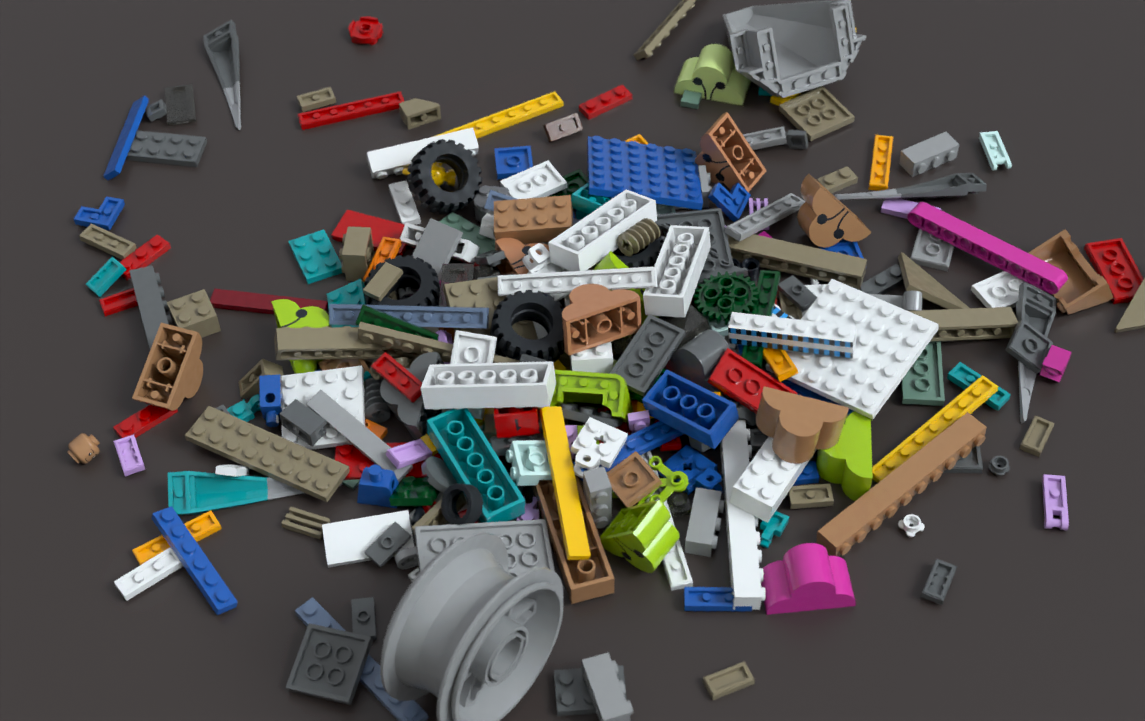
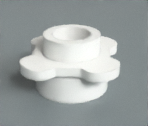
[898,514,925,537]

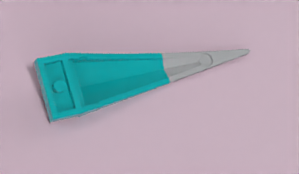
[168,471,343,516]

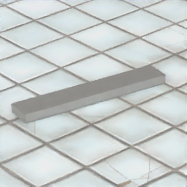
[725,193,805,242]
[306,389,413,482]

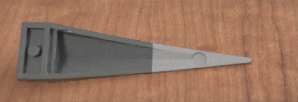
[203,20,241,130]
[835,173,987,200]
[1016,282,1056,424]

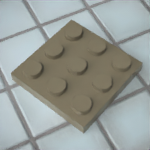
[779,86,855,141]

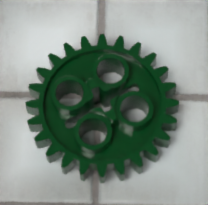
[693,271,759,325]

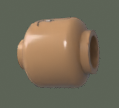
[67,433,100,464]

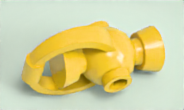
[402,162,456,187]

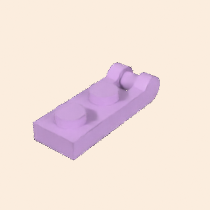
[1042,474,1069,530]

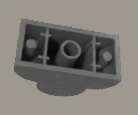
[664,329,732,400]
[380,352,444,440]

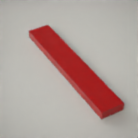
[298,91,405,130]

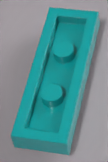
[947,362,1011,411]

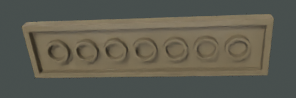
[185,406,350,502]

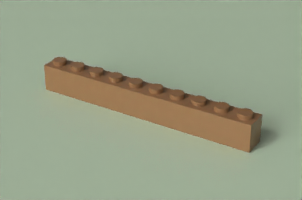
[816,412,987,557]

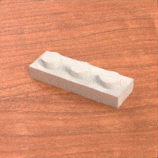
[389,181,421,225]
[114,547,183,601]

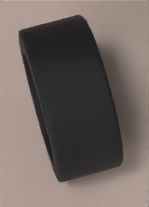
[441,483,483,525]

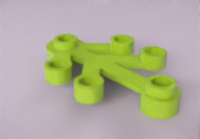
[612,456,689,505]

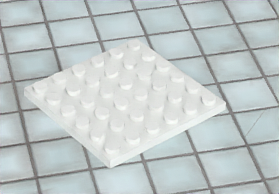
[766,279,939,420]

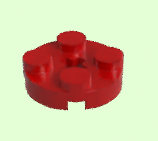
[348,16,383,45]

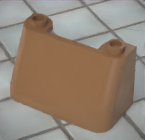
[1028,229,1113,315]

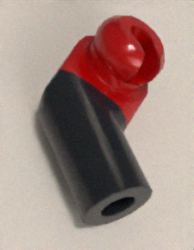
[410,501,436,526]

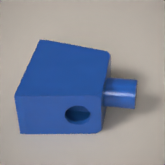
[357,464,399,508]

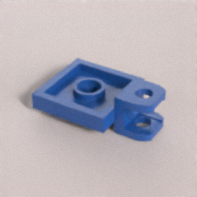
[658,445,722,495]

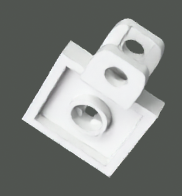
[522,243,570,302]
[570,417,628,478]

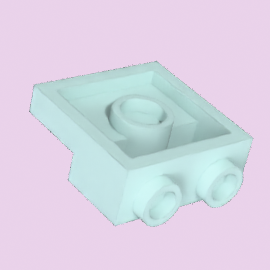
[506,440,552,486]

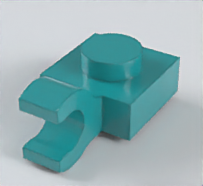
[227,394,261,422]
[760,511,789,548]

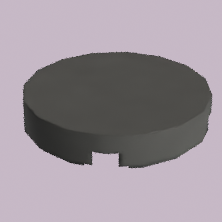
[421,456,457,493]

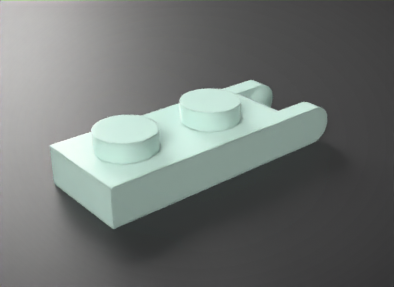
[979,131,1012,171]

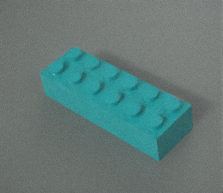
[427,408,525,523]

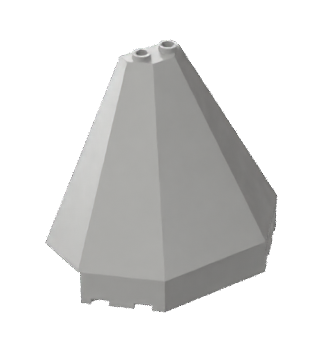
[723,0,867,98]

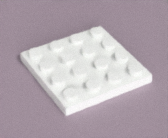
[282,366,365,450]

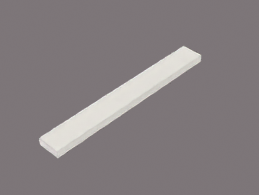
[498,266,657,297]
[640,450,693,591]

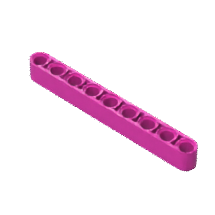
[907,202,1068,294]

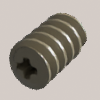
[617,218,661,257]

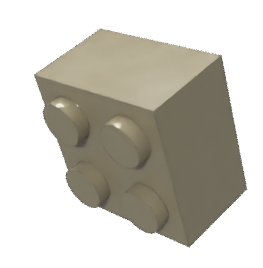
[339,226,375,281]
[167,289,221,338]

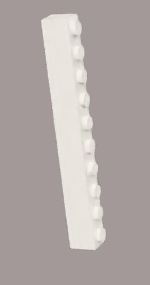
[720,420,765,610]

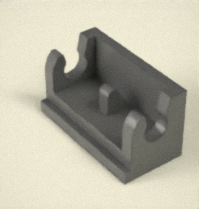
[280,399,327,447]

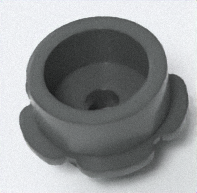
[988,456,1010,476]

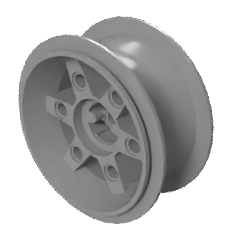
[380,532,563,721]

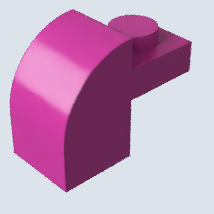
[1040,345,1071,382]

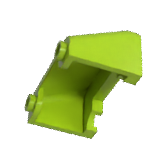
[550,370,633,423]

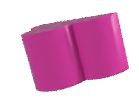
[761,543,856,615]

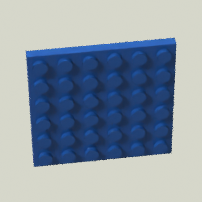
[587,136,703,210]

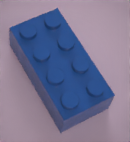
[642,370,739,449]

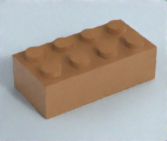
[494,195,573,244]

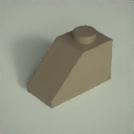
[399,98,441,130]
[239,359,284,398]

